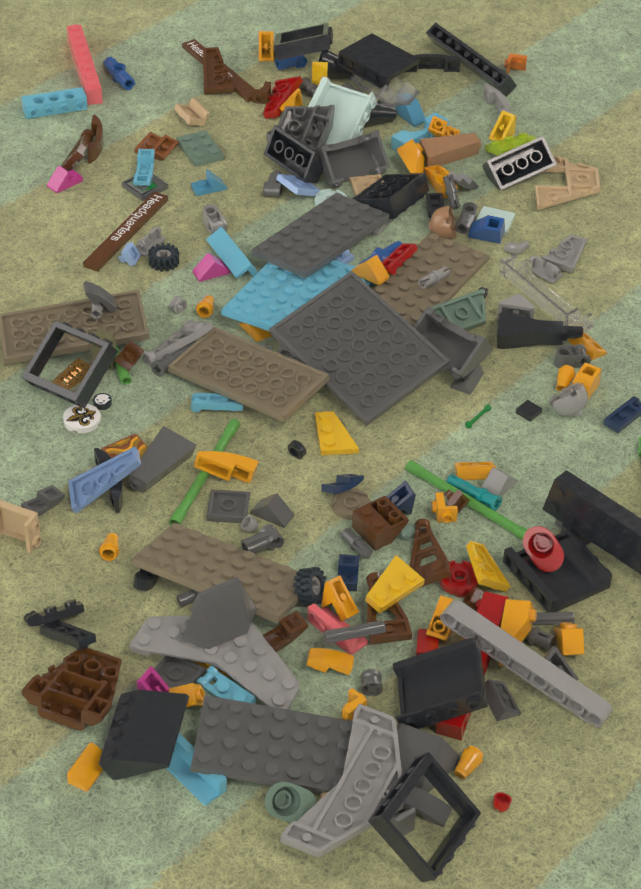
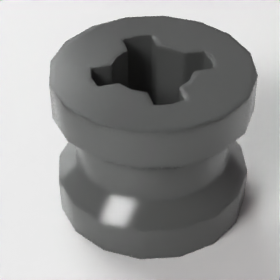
[360,669,383,696]

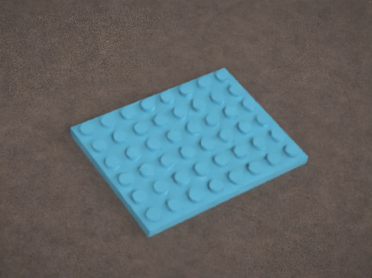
[221,260,374,331]

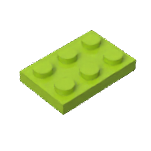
[485,132,537,156]

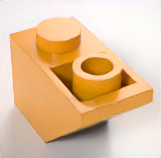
[573,363,602,400]
[426,595,454,641]
[554,622,584,655]

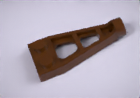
[61,129,95,171]
[410,518,451,587]
[366,572,412,645]

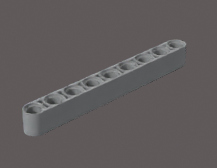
[440,600,612,728]

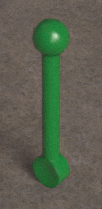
[465,404,492,428]

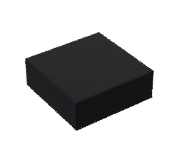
[516,400,542,422]

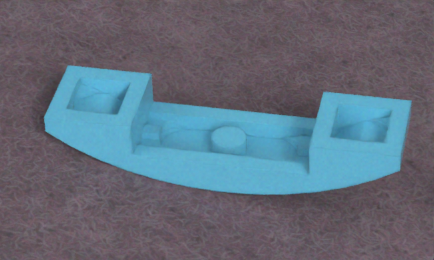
[133,149,155,186]

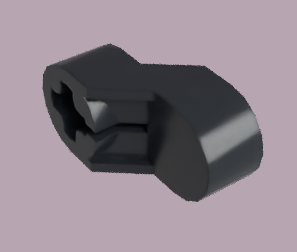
[133,568,160,591]

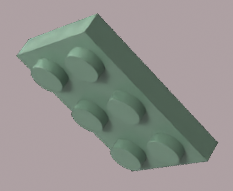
[177,130,224,167]

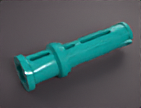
[446,474,503,511]

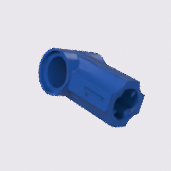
[275,55,307,70]

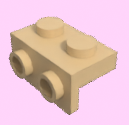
[174,98,209,126]

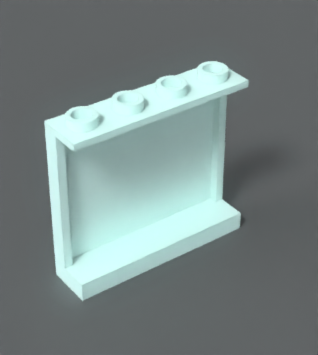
[308,77,377,145]

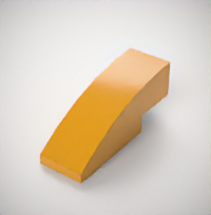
[424,164,458,199]
[193,451,259,483]

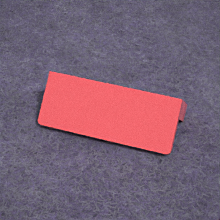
[307,603,368,655]

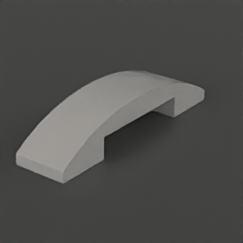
[483,84,510,114]

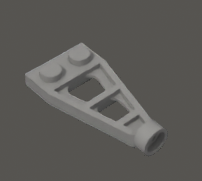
[142,320,213,366]

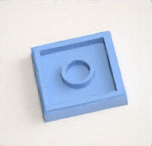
[276,174,320,196]

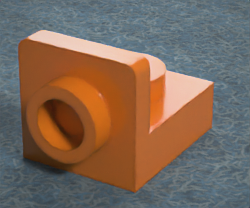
[504,53,527,73]

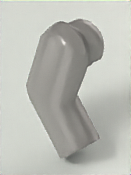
[504,241,529,255]

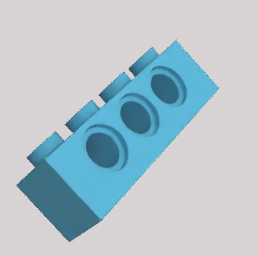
[21,87,87,119]

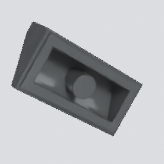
[450,364,484,395]
[485,679,521,721]

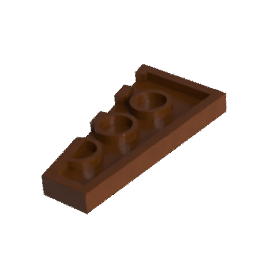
[203,47,235,95]

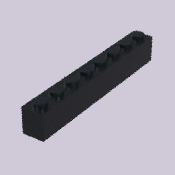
[426,22,517,97]

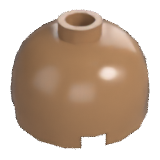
[428,206,456,239]

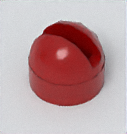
[492,792,512,813]

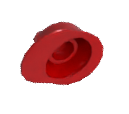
[523,526,564,572]

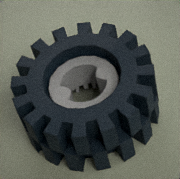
[148,243,179,272]
[293,567,327,606]

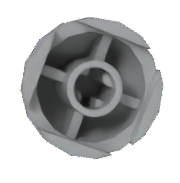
[549,383,588,417]

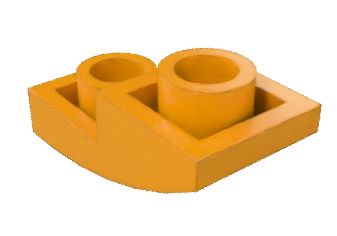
[428,116,460,137]
[306,648,354,676]

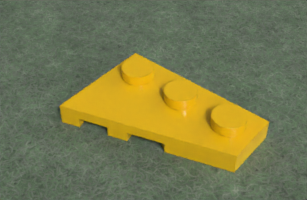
[315,411,359,455]
[466,540,511,592]
[365,555,425,613]

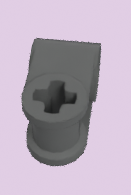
[554,344,591,368]

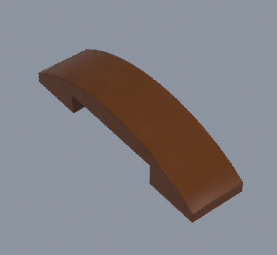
[87,115,104,164]
[262,611,308,652]

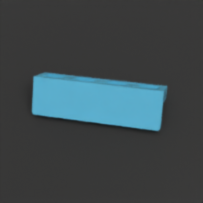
[206,227,258,278]
[166,733,227,805]

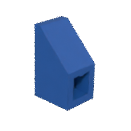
[468,215,505,244]

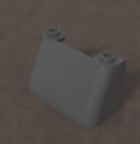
[314,130,390,188]
[414,306,493,380]

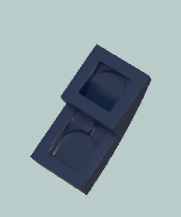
[321,474,364,494]
[338,554,360,592]

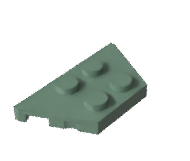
[431,289,487,331]

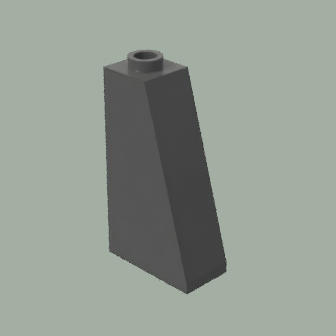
[127,426,197,493]

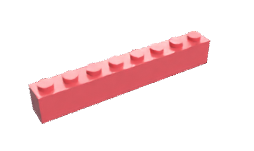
[66,24,103,105]

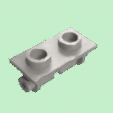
[136,227,166,256]
[526,255,563,284]

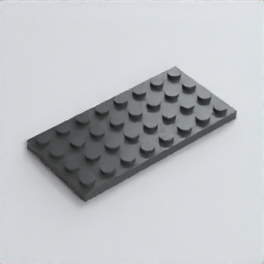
[252,193,389,279]
[190,695,353,794]

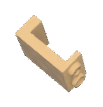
[0,500,42,553]

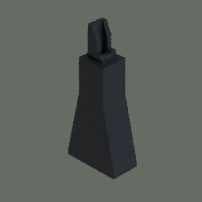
[497,313,583,349]

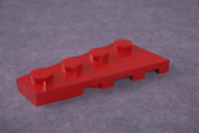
[263,76,303,119]

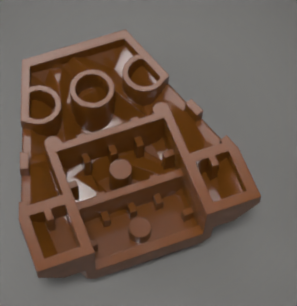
[22,648,122,731]

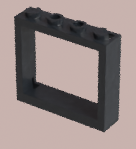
[274,23,333,61]
[21,321,118,409]
[368,752,481,882]

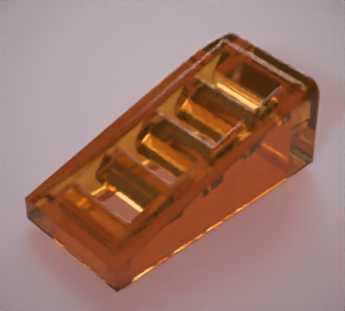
[51,358,90,390]

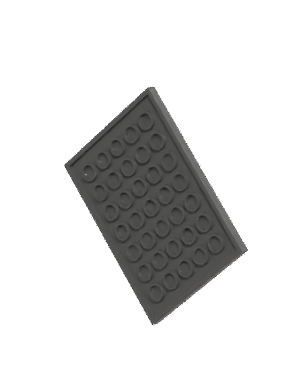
[269,271,450,426]

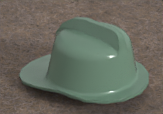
[264,781,317,823]

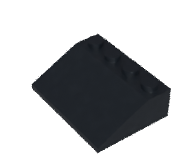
[352,173,430,220]
[99,689,189,780]

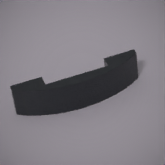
[404,54,460,73]
[94,448,123,513]

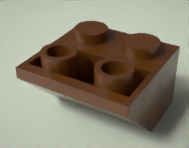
[352,496,409,551]

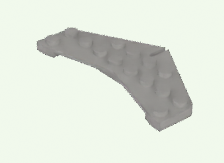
[129,616,300,710]
[280,704,405,857]

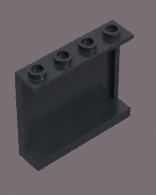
[337,33,420,91]
[503,524,612,612]
[393,637,488,729]

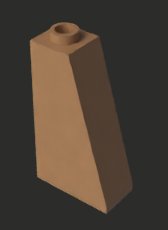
[420,133,481,167]

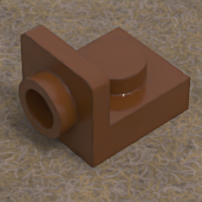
[252,81,271,104]
[114,341,144,371]

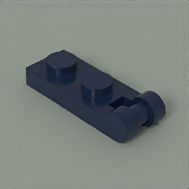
[603,396,641,433]

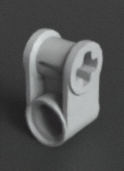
[203,204,227,235]

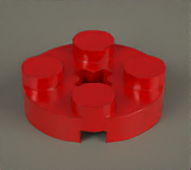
[439,560,479,598]

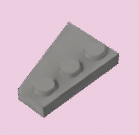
[541,234,587,273]

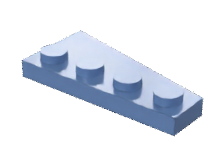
[68,446,141,513]

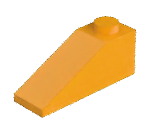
[396,139,425,173]
[498,599,537,666]

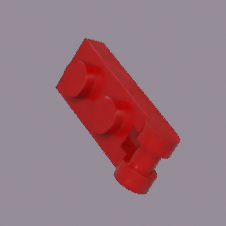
[382,243,418,275]

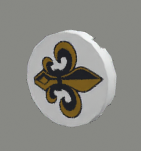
[63,404,101,433]

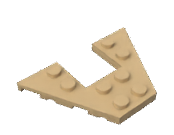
[535,156,600,210]

